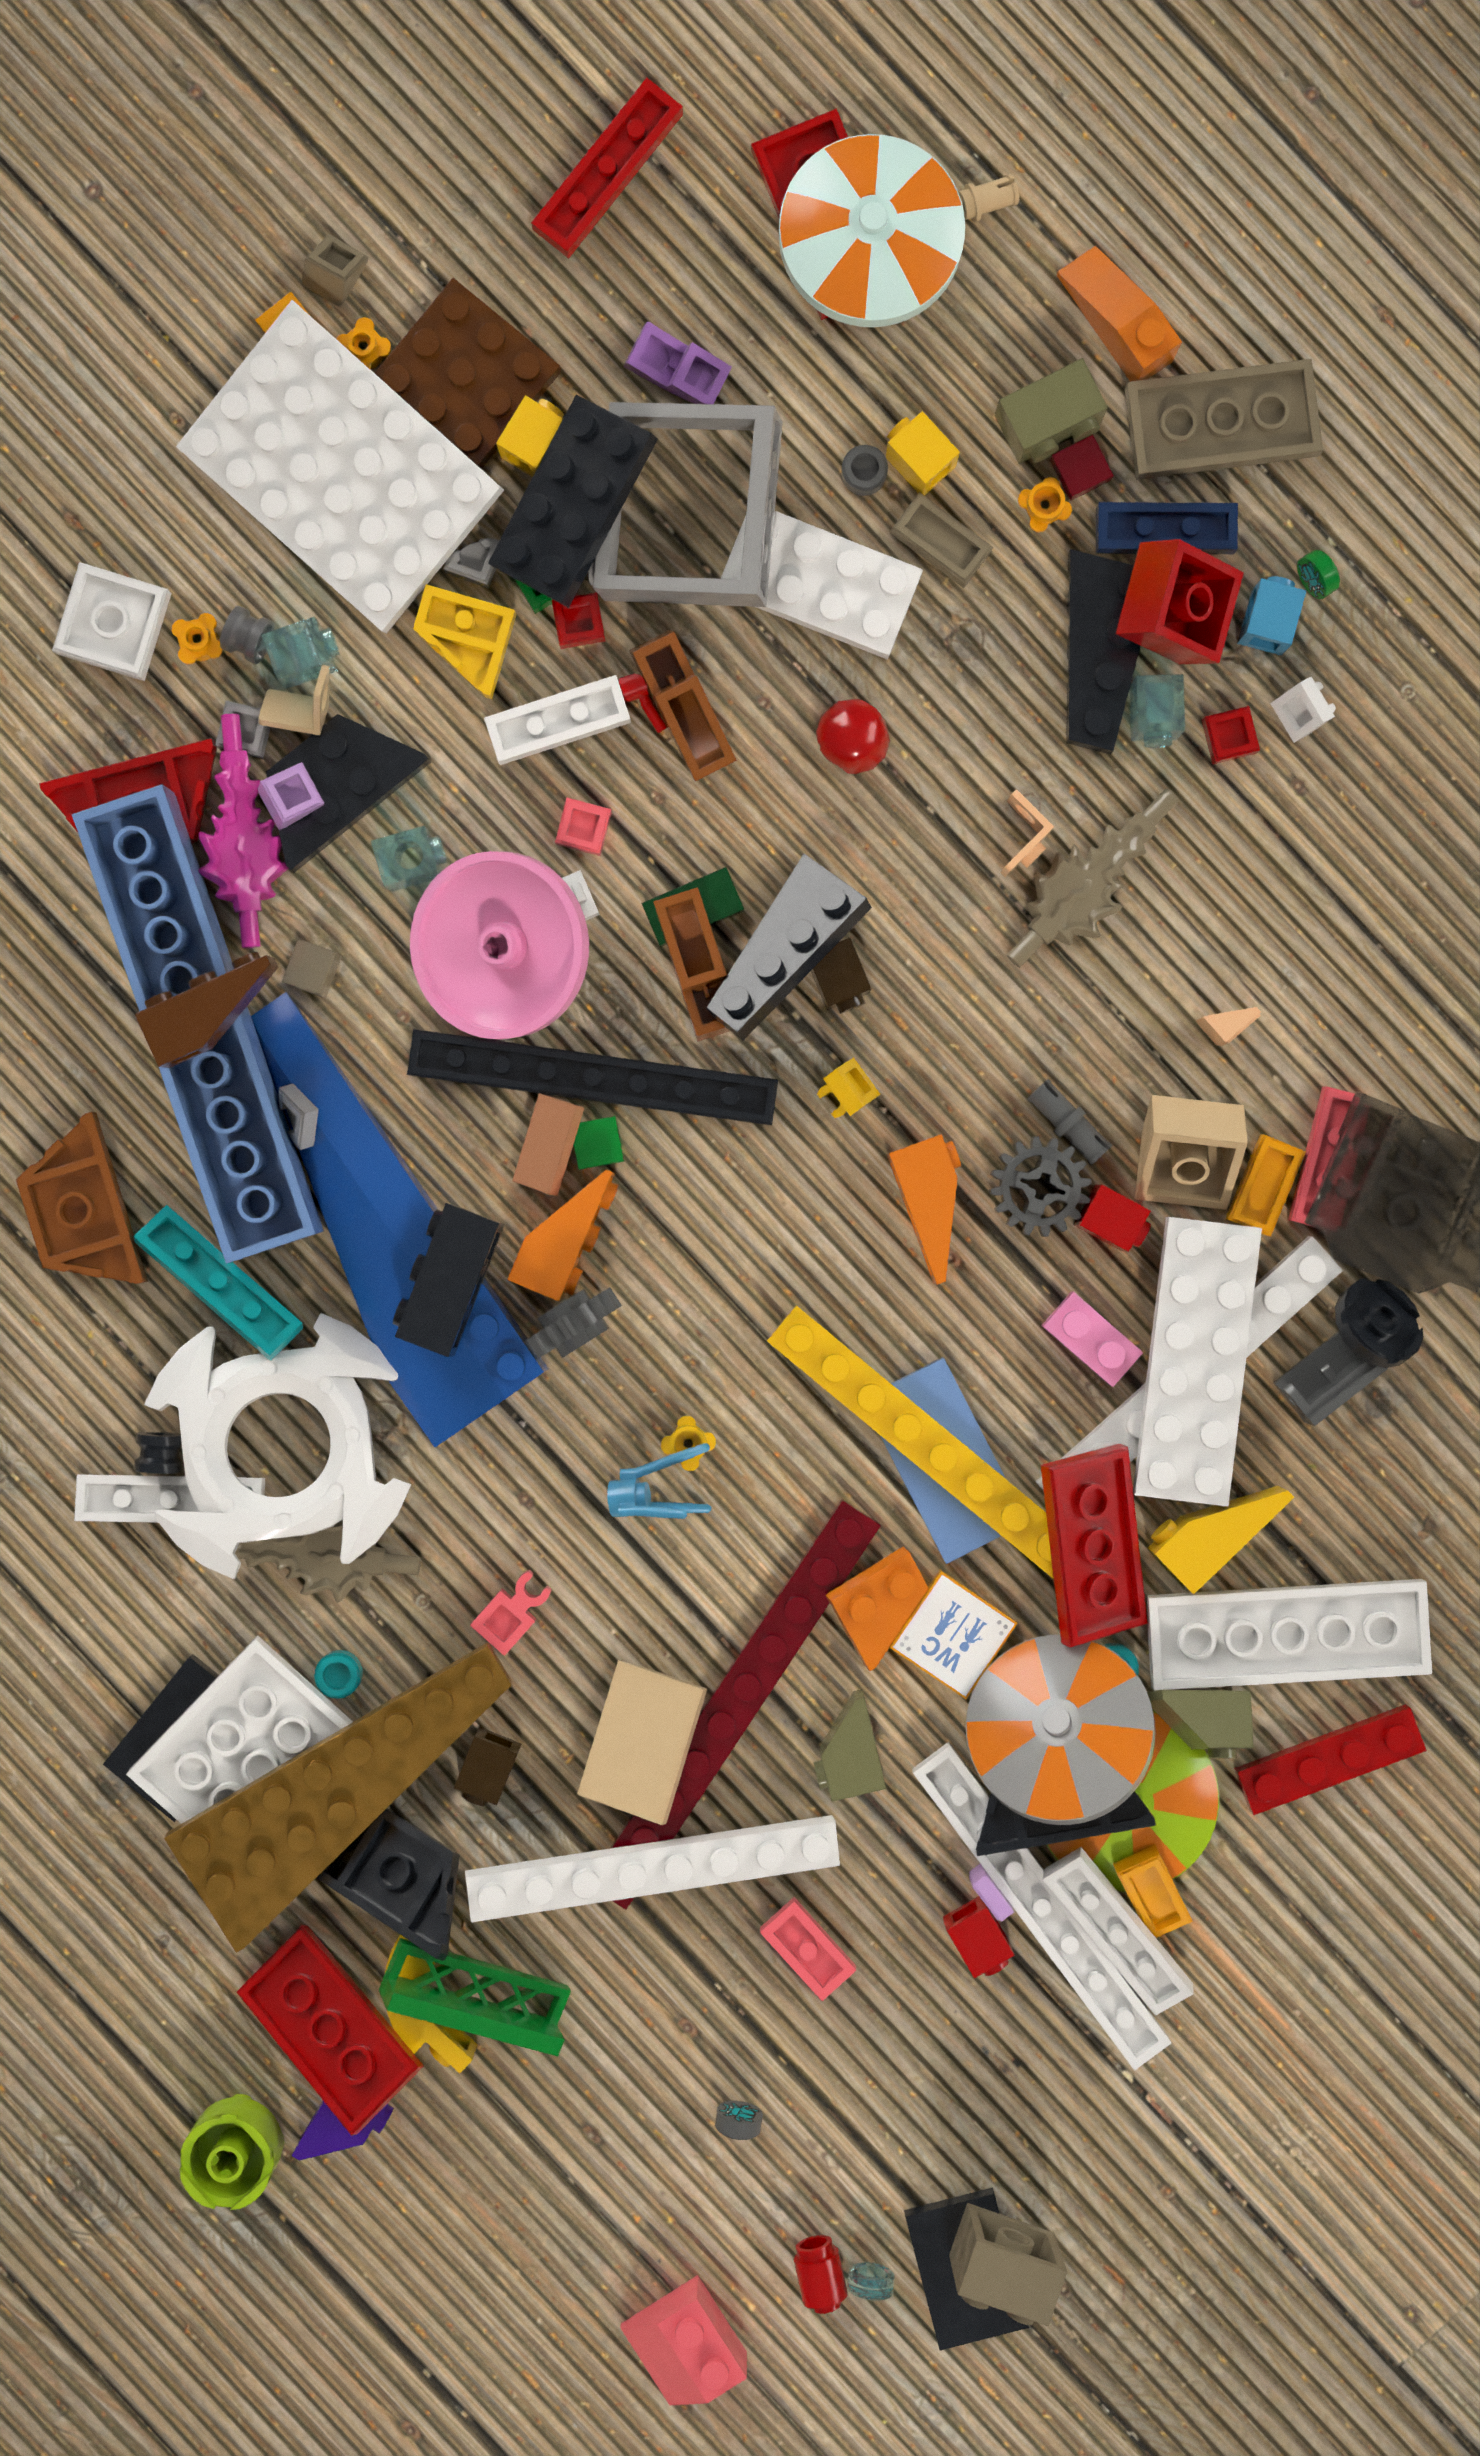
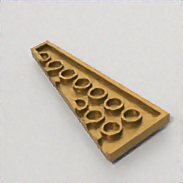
[164,1642,512,1953]

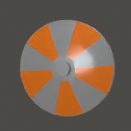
[966,1634,1156,1825]

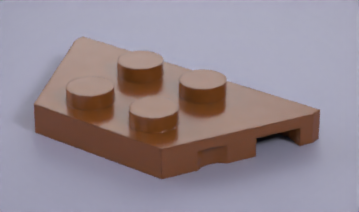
[16,1112,148,1284]

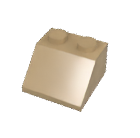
[1135,1095,1248,1210]

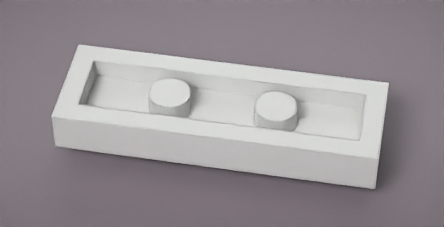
[484,675,631,765]

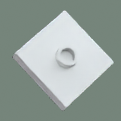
[52,562,172,681]

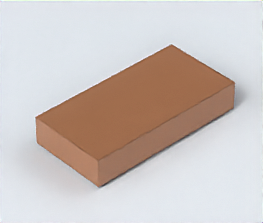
[512,1093,584,1196]

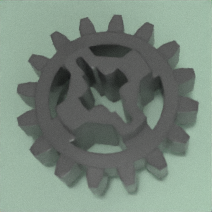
[989,1136,1092,1237]
[525,1287,622,1360]

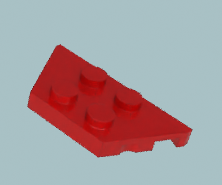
[39,738,217,843]

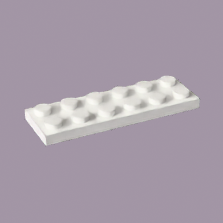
[1133,1217,1262,1506]
[1146,1579,1432,1691]

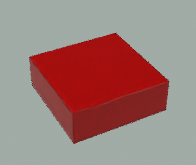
[552,592,606,649]
[1201,706,1260,765]

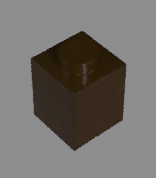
[811,938,871,1014]
[454,1727,522,1806]

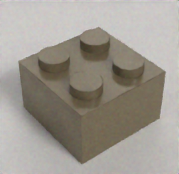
[949,2203,1067,2327]

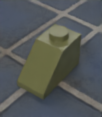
[813,1689,886,1802]
[1147,1690,1254,1759]

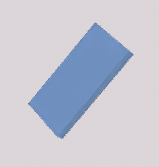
[880,1357,1005,1564]

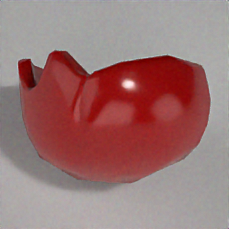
[816,699,890,774]

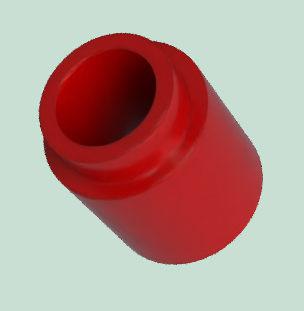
[793,2235,848,2314]

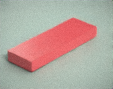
[1288,1086,1370,1232]

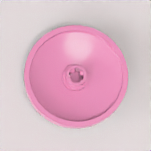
[410,851,589,1039]

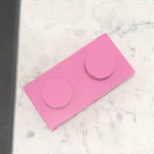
[1041,1291,1143,1387]

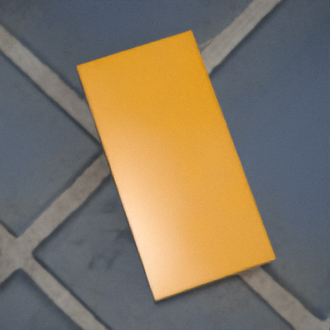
[1225,1134,1306,1237]
[1113,1845,1193,1938]

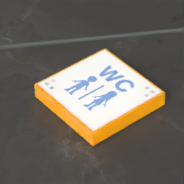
[890,1569,1018,1699]

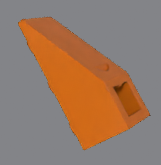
[507,1170,619,1301]

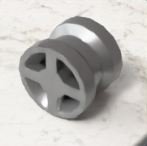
[220,606,275,664]

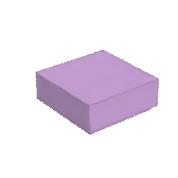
[969,1864,1014,1922]

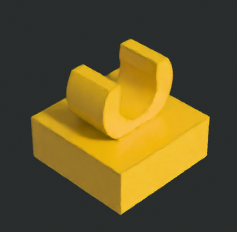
[817,1057,881,1118]

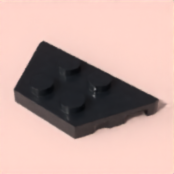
[266,714,431,873]
[976,1791,1156,1857]
[316,1808,460,1961]

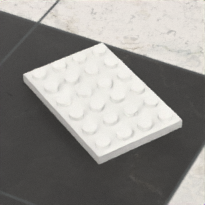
[176,300,504,634]

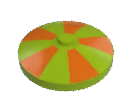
[1047,1710,1219,1892]

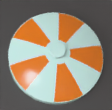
[779,134,965,327]

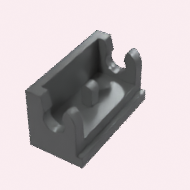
[1273,1331,1388,1426]

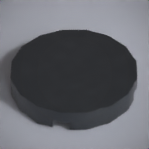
[1335,1278,1424,1368]

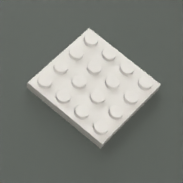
[126,1635,353,1824]

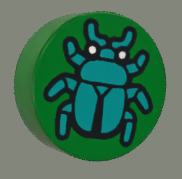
[1297,550,1340,600]

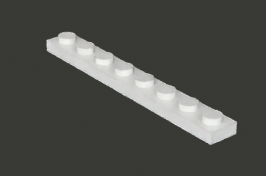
[1036,1236,1343,1490]
[912,1742,1171,2071]
[465,1815,840,1922]

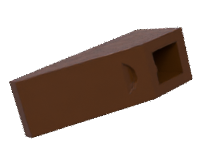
[134,952,278,1068]

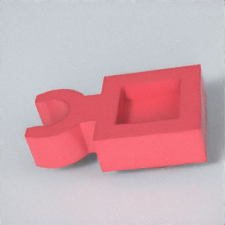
[470,1570,552,1656]

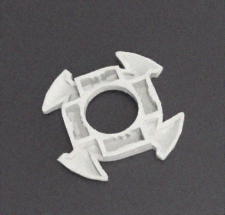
[144,1313,411,1579]

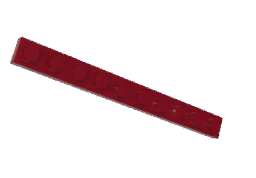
[610,1499,881,1910]

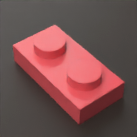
[760,1897,856,2001]

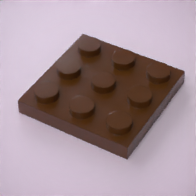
[375,278,561,469]

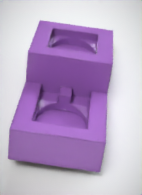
[623,322,732,404]

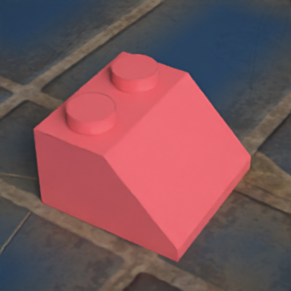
[620,2275,747,2405]

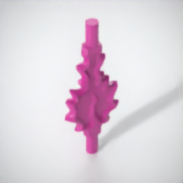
[198,714,289,948]

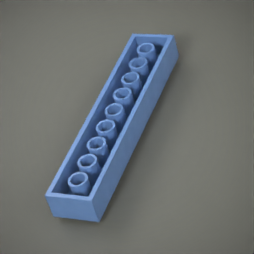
[72,784,324,1264]

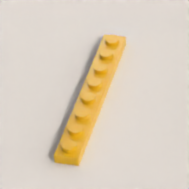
[767,1305,1054,1579]

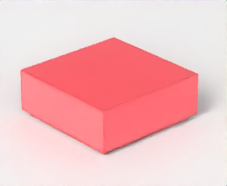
[555,798,612,856]

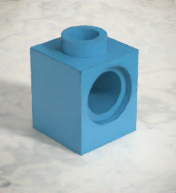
[1237,576,1307,656]

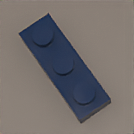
[1096,502,1238,555]

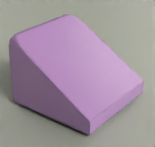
[258,762,324,830]

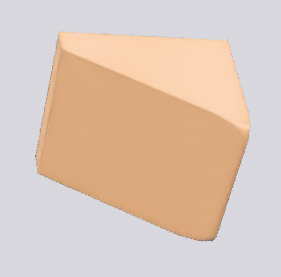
[1196,1007,1261,1046]

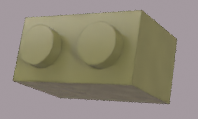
[994,358,1108,464]

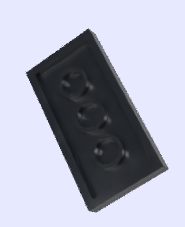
[488,395,658,608]

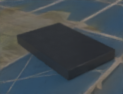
[103,1654,219,1822]
[904,2187,1029,2351]

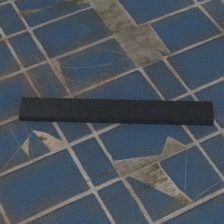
[407,1029,778,1126]

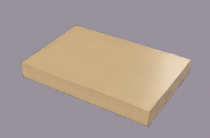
[577,1660,707,1825]

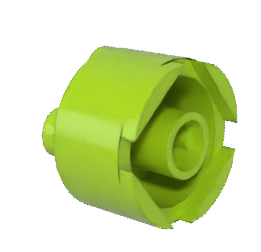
[179,2094,285,2210]

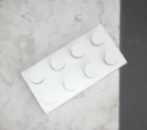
[721,511,923,660]

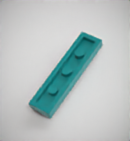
[133,1205,303,1361]

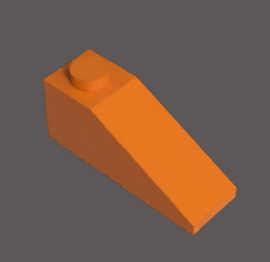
[1056,245,1182,382]
[886,1134,961,1285]

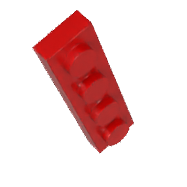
[531,77,683,259]
[1234,1704,1427,1815]

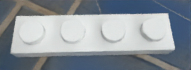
[74,1474,265,1523]
[1043,1847,1193,2016]

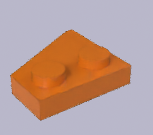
[826,1546,929,1671]

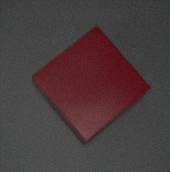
[1050,435,1114,501]

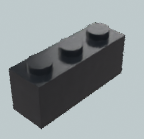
[393,1203,505,1357]

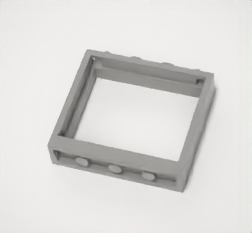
[588,402,783,607]

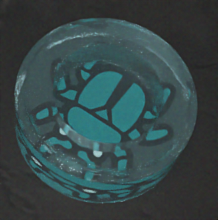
[847,2262,895,2301]

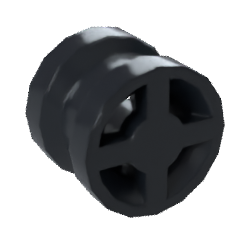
[134,1432,182,1474]

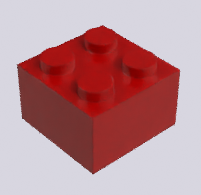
[1116,539,1244,664]

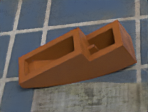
[629,630,737,781]
[653,887,730,1042]

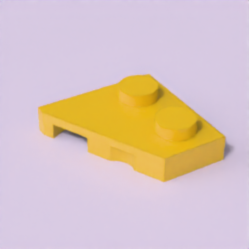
[413,584,517,699]

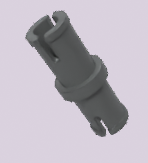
[1027,1079,1113,1165]

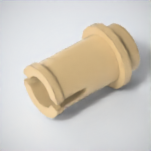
[958,174,1019,222]

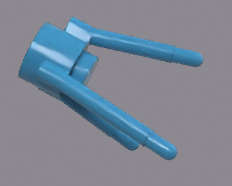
[607,1443,711,1519]

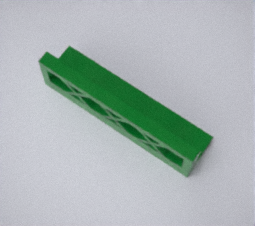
[378,1938,571,2057]

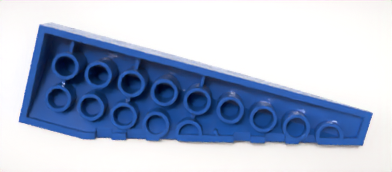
[251,992,549,1447]

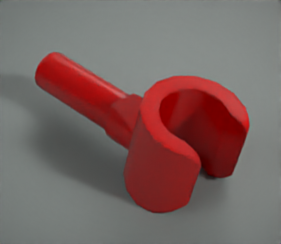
[618,673,667,733]

